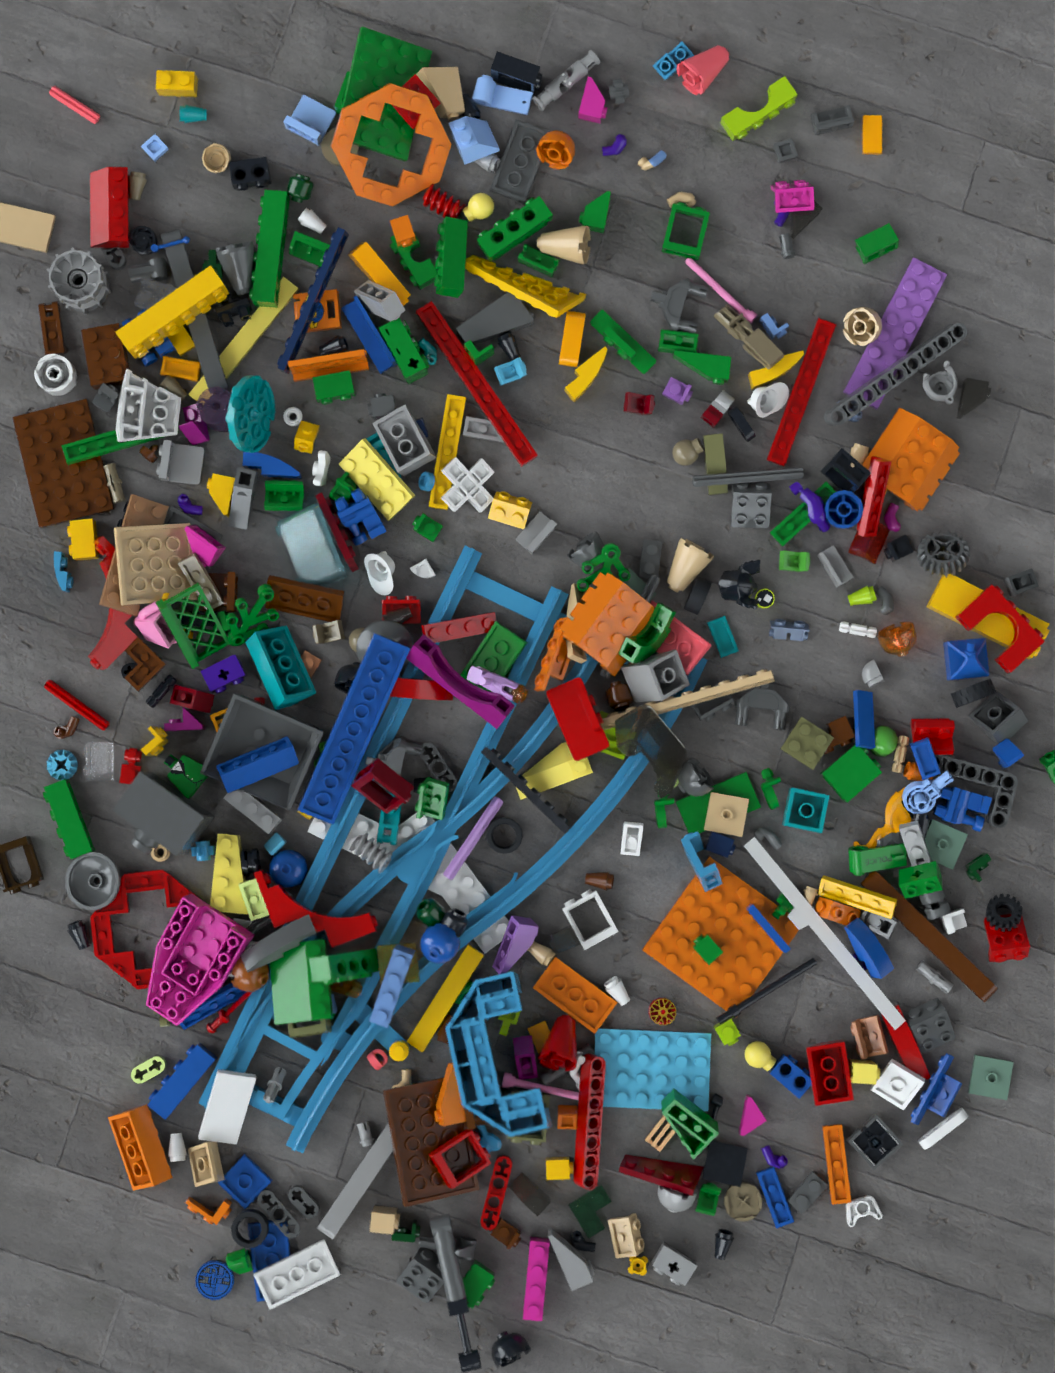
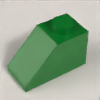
[579,191,611,233]

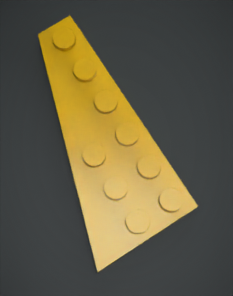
[465,255,586,318]

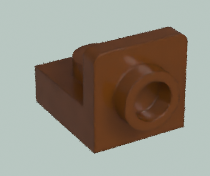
[490,1218,521,1250]

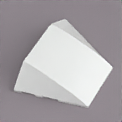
[116,369,181,442]

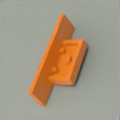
[534,617,570,691]

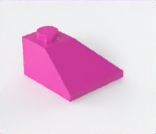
[185,525,226,567]

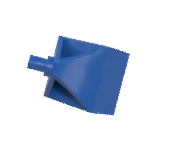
[943,638,989,681]

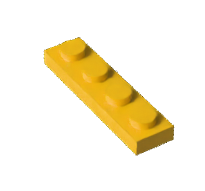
[818,875,897,919]

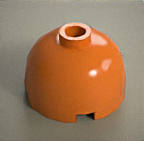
[536,130,575,169]

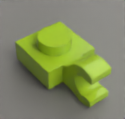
[498,1011,521,1036]

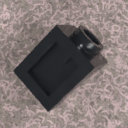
[883,535,914,562]

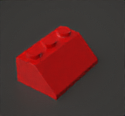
[806,1040,854,1106]

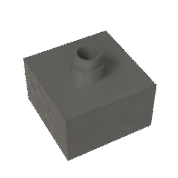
[113,771,215,856]

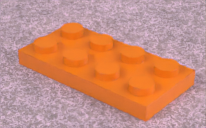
[532,956,618,1034]

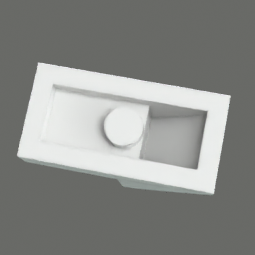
[620,822,644,856]

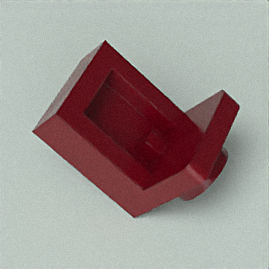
[623,392,655,416]

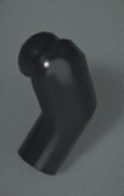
[570,1231,596,1252]

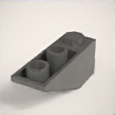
[228,467,259,530]

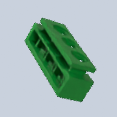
[477,196,553,262]
[309,948,379,985]

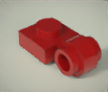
[119,747,142,784]

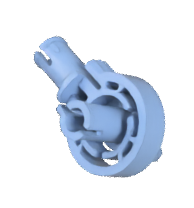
[902,770,954,814]

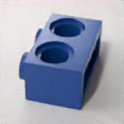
[768,1054,812,1099]

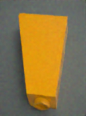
[348,242,411,306]

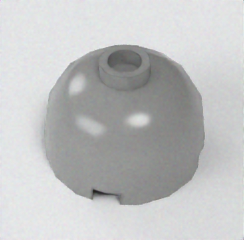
[658,1185,698,1213]

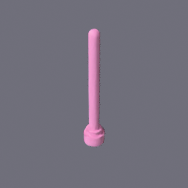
[686,258,758,323]
[501,1072,592,1103]

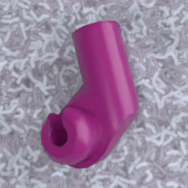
[884,503,901,532]

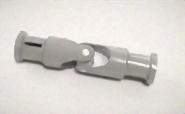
[532,50,600,111]

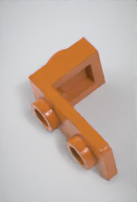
[815,896,861,926]
[185,1197,232,1225]

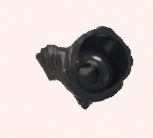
[719,560,761,609]

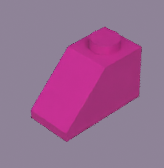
[578,77,608,124]

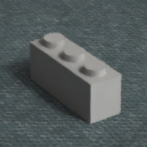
[354,280,405,321]
[224,789,283,834]

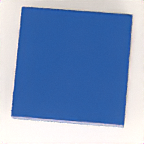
[217,1154,272,1209]

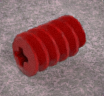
[422,183,465,219]

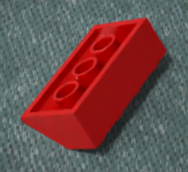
[90,167,129,248]

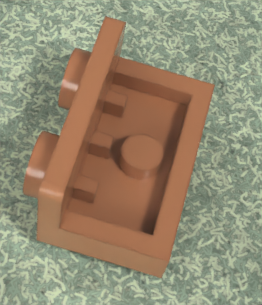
[851,1014,889,1060]

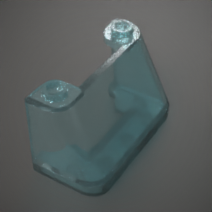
[275,503,348,586]

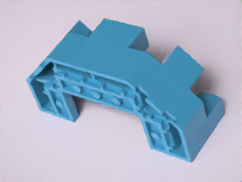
[445,972,552,1137]

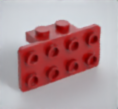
[546,677,610,761]

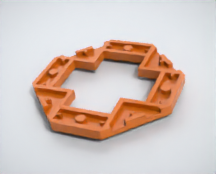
[331,83,452,207]

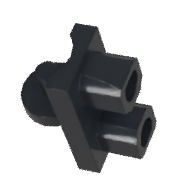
[215,294,252,327]

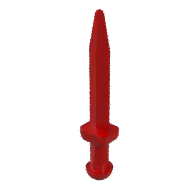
[207,992,252,1033]

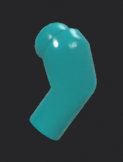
[418,338,437,365]

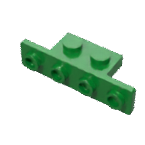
[590,310,656,375]

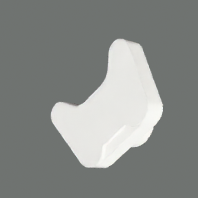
[312,450,331,486]
[846,1195,883,1227]

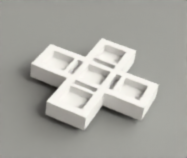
[441,457,494,513]

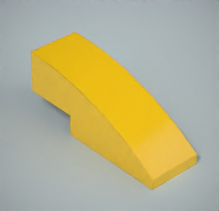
[565,347,607,402]
[748,351,804,390]

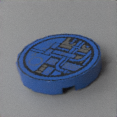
[195,1260,234,1300]

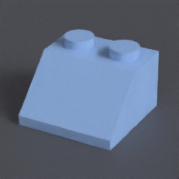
[448,116,500,164]

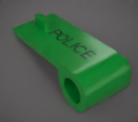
[848,843,907,876]

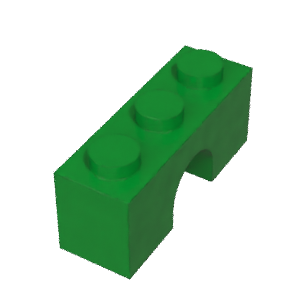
[390,235,437,290]

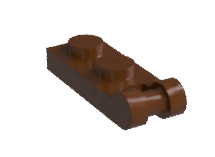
[39,301,66,355]

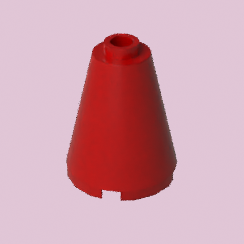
[538,1014,577,1071]

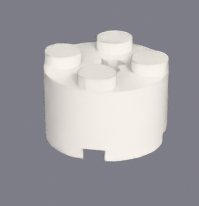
[34,354,77,396]

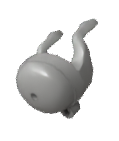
[923,361,957,405]

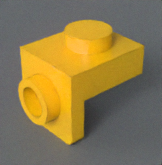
[294,420,319,454]

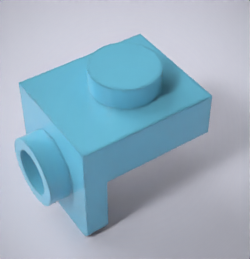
[494,357,527,386]

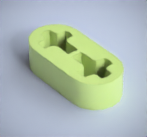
[131,1056,167,1084]

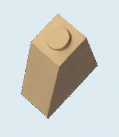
[416,67,465,120]

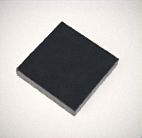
[702,1141,748,1187]

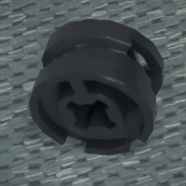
[129,226,158,255]
[241,848,261,876]

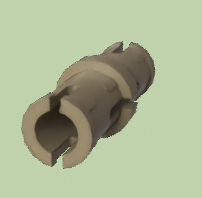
[103,463,126,503]

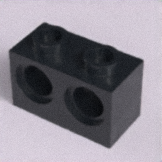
[229,157,272,191]

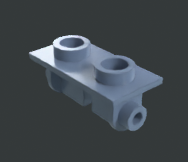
[769,619,809,641]

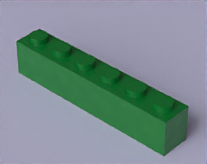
[249,190,290,308]

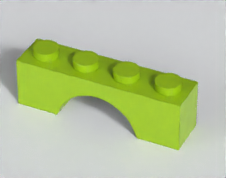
[720,76,798,141]

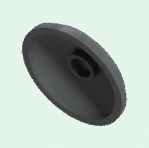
[356,620,414,671]
[65,852,120,910]

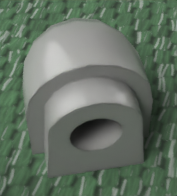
[862,659,885,688]

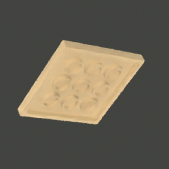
[114,523,197,605]

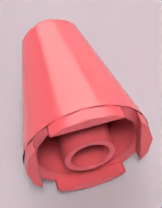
[676,45,729,95]

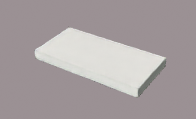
[198,1069,256,1144]
[253,1239,340,1310]

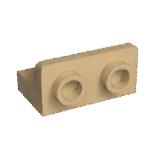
[608,1213,644,1258]

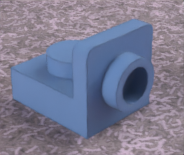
[759,313,789,340]

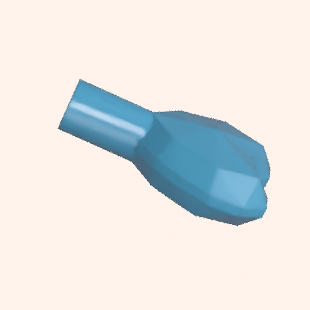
[477,1125,502,1153]

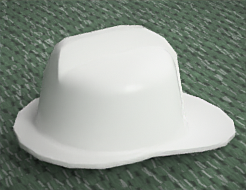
[747,382,789,418]
[364,551,395,596]

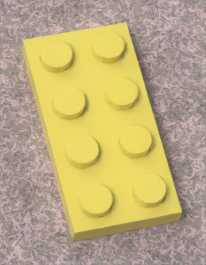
[339,438,415,521]

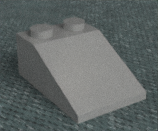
[372,405,437,476]
[548,1228,595,1291]

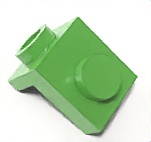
[779,550,810,572]

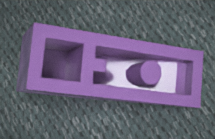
[492,915,539,975]

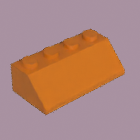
[108,1104,173,1191]

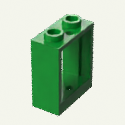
[662,203,710,261]

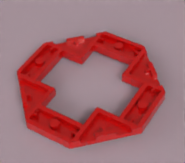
[90,869,202,989]

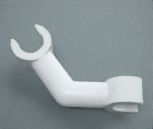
[569,1051,586,1090]

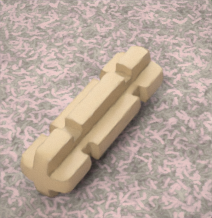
[891,735,909,773]

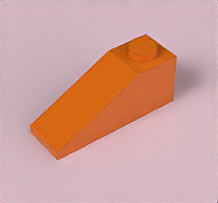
[434,1062,466,1126]

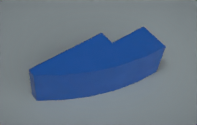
[243,452,302,479]
[844,918,894,979]

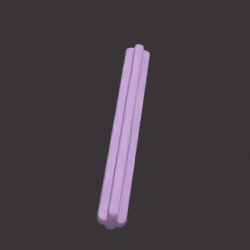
[443,796,503,880]

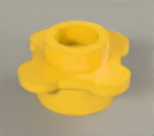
[628,1256,648,1276]

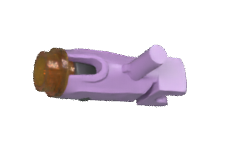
[467,665,528,703]

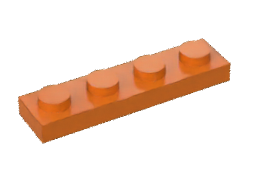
[822,1124,851,1205]

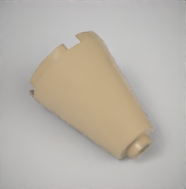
[537,226,591,264]
[667,537,714,593]

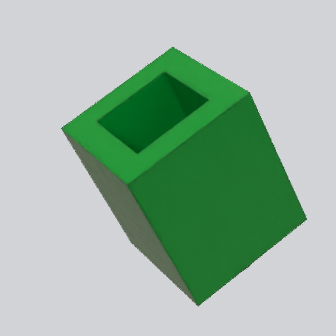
[692,934,723,965]

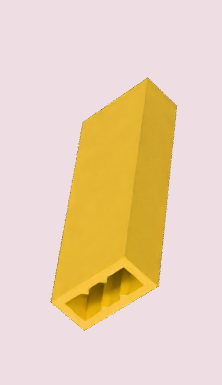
[926,574,1050,659]

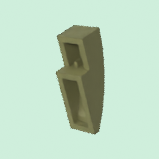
[702,433,728,495]

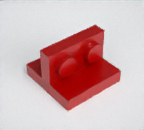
[910,718,955,755]

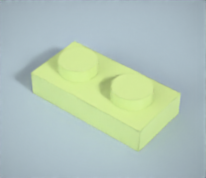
[238,878,269,921]

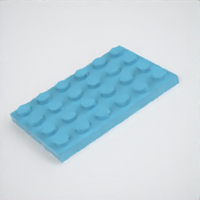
[594,1028,711,1111]

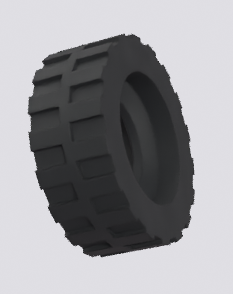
[951,678,996,708]

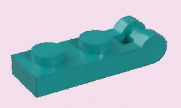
[377,792,403,846]

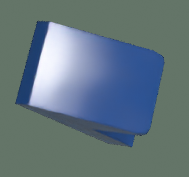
[993,738,1025,768]

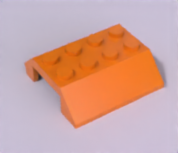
[862,408,960,511]
[559,572,655,677]

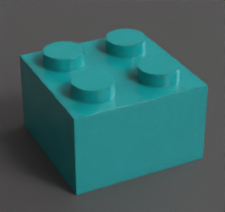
[782,787,830,833]

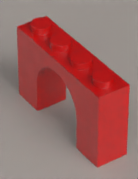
[955,585,1045,674]

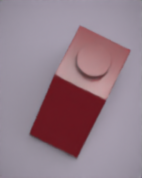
[170,685,215,714]

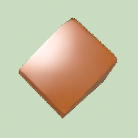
[557,1105,577,1130]

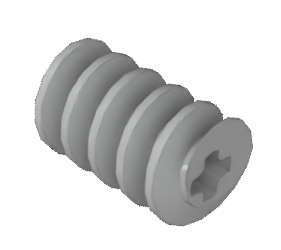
[349,833,392,874]

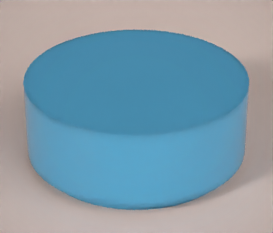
[418,471,435,491]

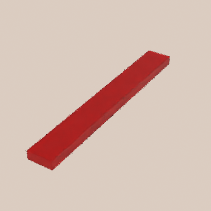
[766,318,836,467]

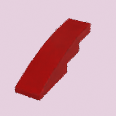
[881,1005,930,1080]

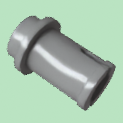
[356,1121,375,1147]

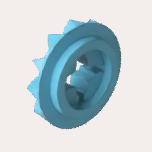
[47,750,78,780]

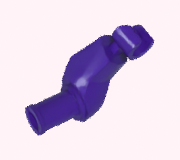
[789,482,831,532]

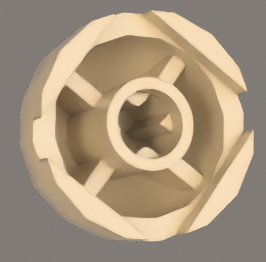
[843,307,882,346]

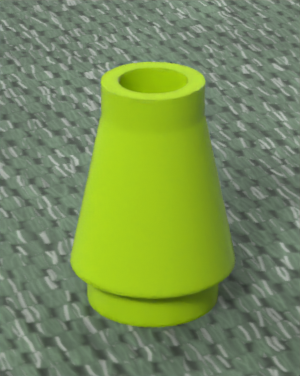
[847,585,877,606]

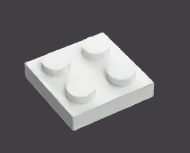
[871,1059,925,1110]

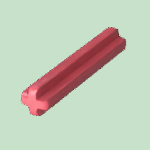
[49,86,100,124]

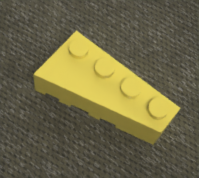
[210,833,248,915]

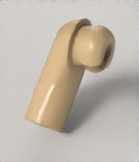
[667,192,696,208]
[392,1069,412,1088]

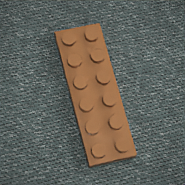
[99,494,168,616]

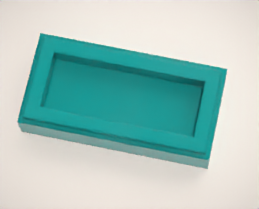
[707,616,739,658]

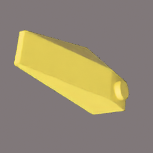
[516,742,593,800]

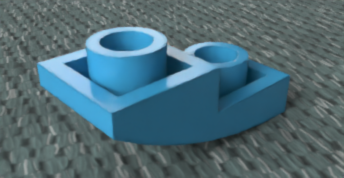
[653,41,694,80]
[54,551,74,592]

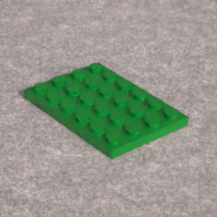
[341,26,432,161]

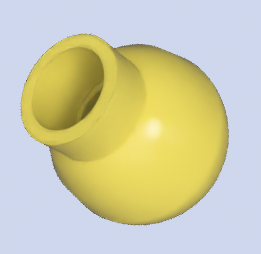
[463,193,494,222]
[744,1041,776,1071]

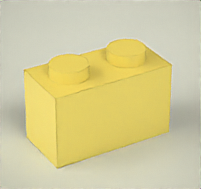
[848,1059,880,1084]

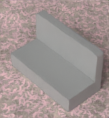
[516,512,557,555]
[817,545,853,588]

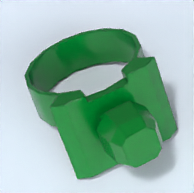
[760,768,781,810]
[654,787,675,829]

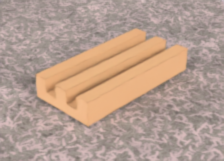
[644,1115,676,1152]

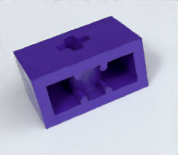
[201,654,247,694]

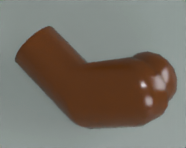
[53,716,80,739]

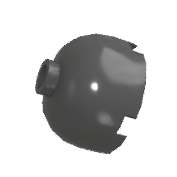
[678,758,714,797]

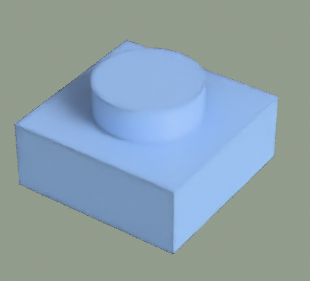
[141,134,169,162]

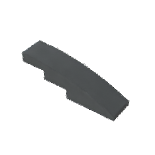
[240,914,317,973]

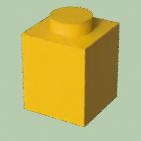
[546,1157,574,1180]

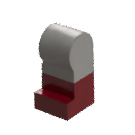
[701,390,735,428]

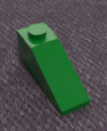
[673,350,731,385]

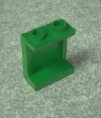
[820,743,882,803]

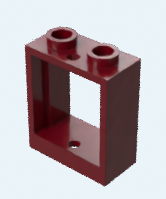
[351,758,414,814]

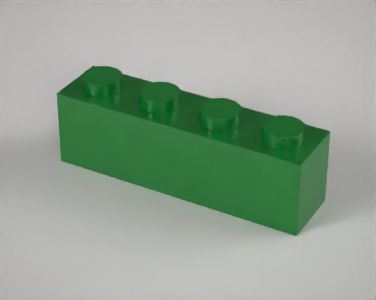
[434,216,468,298]
[43,779,96,860]

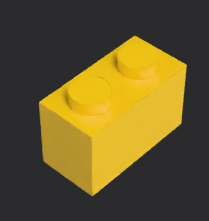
[156,70,198,97]
[67,519,99,561]

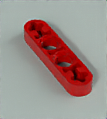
[480,1155,512,1230]

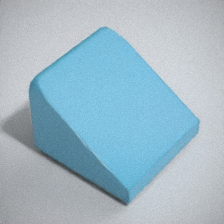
[264,833,287,856]

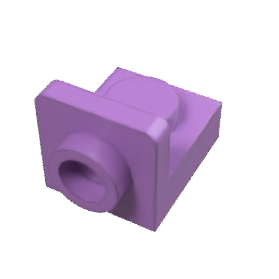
[662,377,693,405]

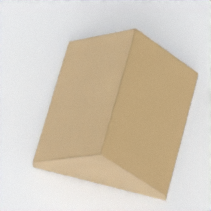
[188,1141,225,1187]

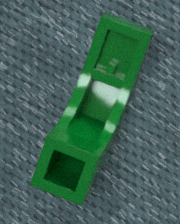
[618,603,676,663]

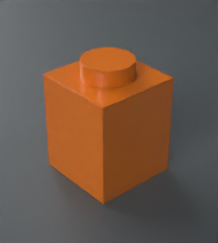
[390,215,416,247]

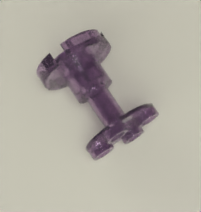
[196,386,231,432]

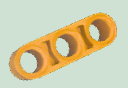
[559,311,586,367]

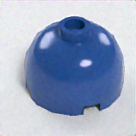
[825,490,863,529]
[269,850,308,888]
[420,923,460,964]

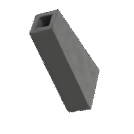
[456,292,535,345]

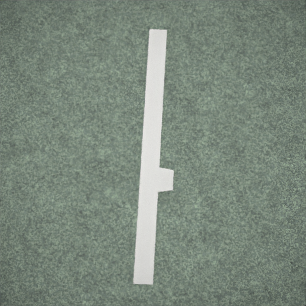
[744,837,906,1030]

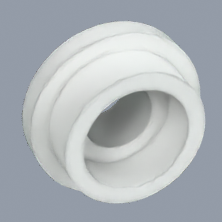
[283,407,303,426]

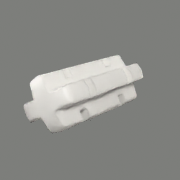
[839,621,877,638]

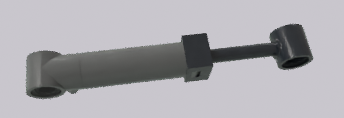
[430,1214,482,1373]

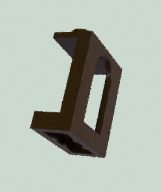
[0,836,44,895]

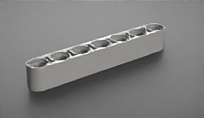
[317,1123,393,1240]

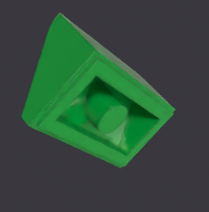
[658,329,699,353]

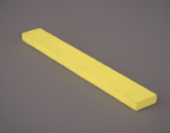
[188,277,299,407]

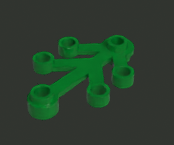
[577,543,631,592]
[225,584,279,646]

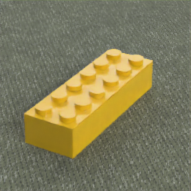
[115,265,229,359]

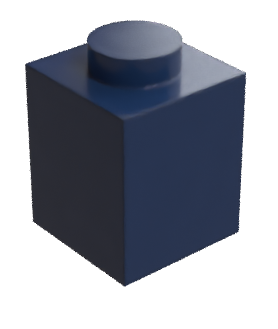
[705,831,736,858]

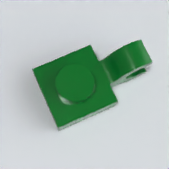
[772,892,794,920]

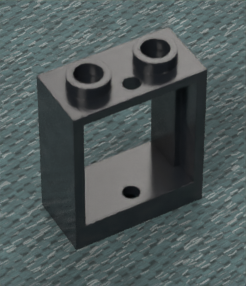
[491,51,543,96]
[820,448,871,492]

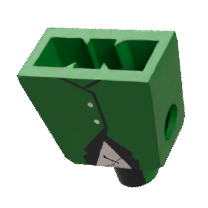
[164,754,208,799]

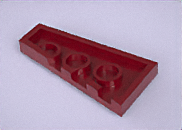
[315,492,359,572]
[619,1154,704,1196]

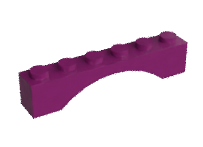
[406,634,515,729]

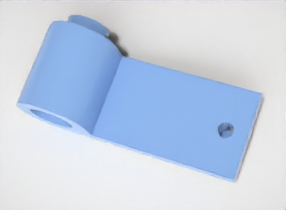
[472,75,533,115]

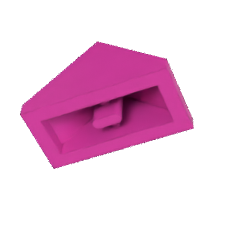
[738,1095,767,1136]

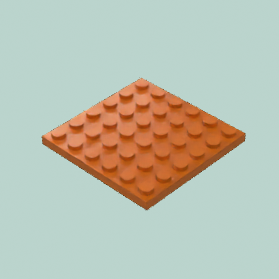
[642,856,799,1018]

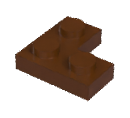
[125,637,166,692]

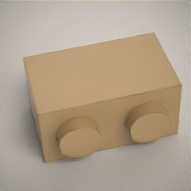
[370,1205,400,1234]

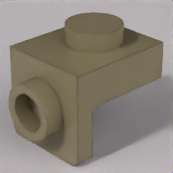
[312,620,345,644]

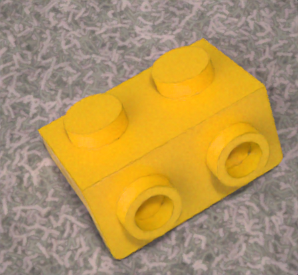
[488,491,532,529]
[141,726,169,756]

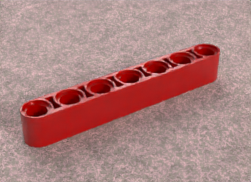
[573,1053,606,1190]

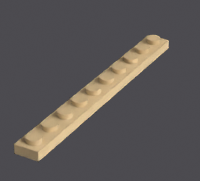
[601,669,775,730]

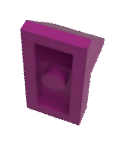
[178,403,210,445]
[164,707,205,732]

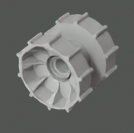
[47,247,112,314]

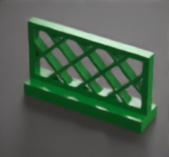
[155,583,229,669]

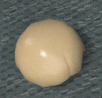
[202,143,231,173]

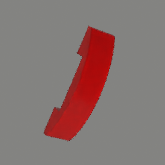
[390,677,453,700]

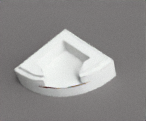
[410,559,436,578]

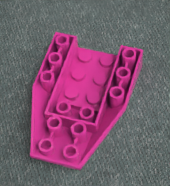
[146,894,255,1026]

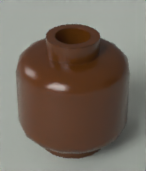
[606,681,633,711]

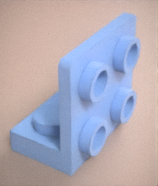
[283,95,336,146]

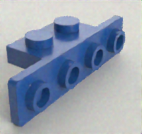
[911,1053,962,1125]

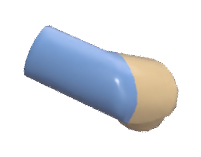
[638,151,667,171]

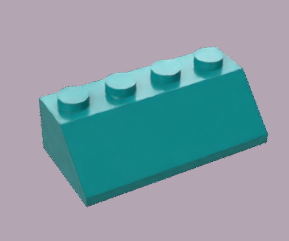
[246,625,317,710]

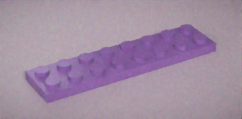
[843,257,947,410]

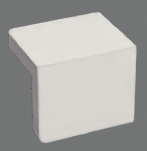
[940,908,967,934]

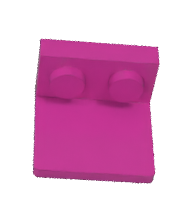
[771,180,814,213]

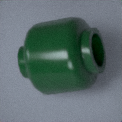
[287,173,314,203]
[417,898,445,927]

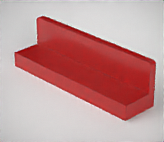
[856,456,892,537]

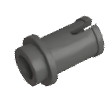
[779,233,796,259]

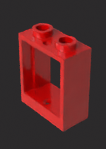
[429,1129,491,1189]

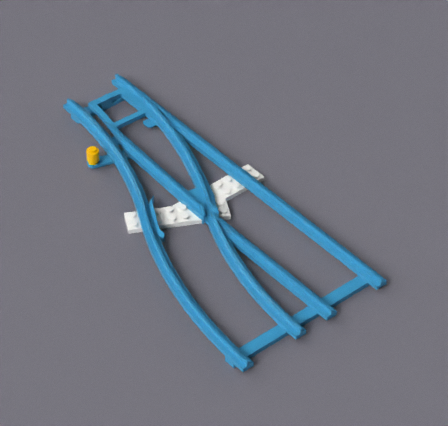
[199,546,708,1153]

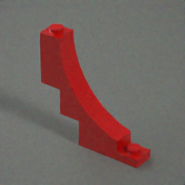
[88,536,138,670]
[254,870,379,948]

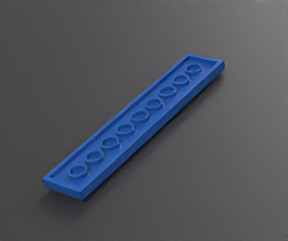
[298,633,410,825]

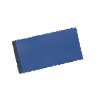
[910,737,941,780]

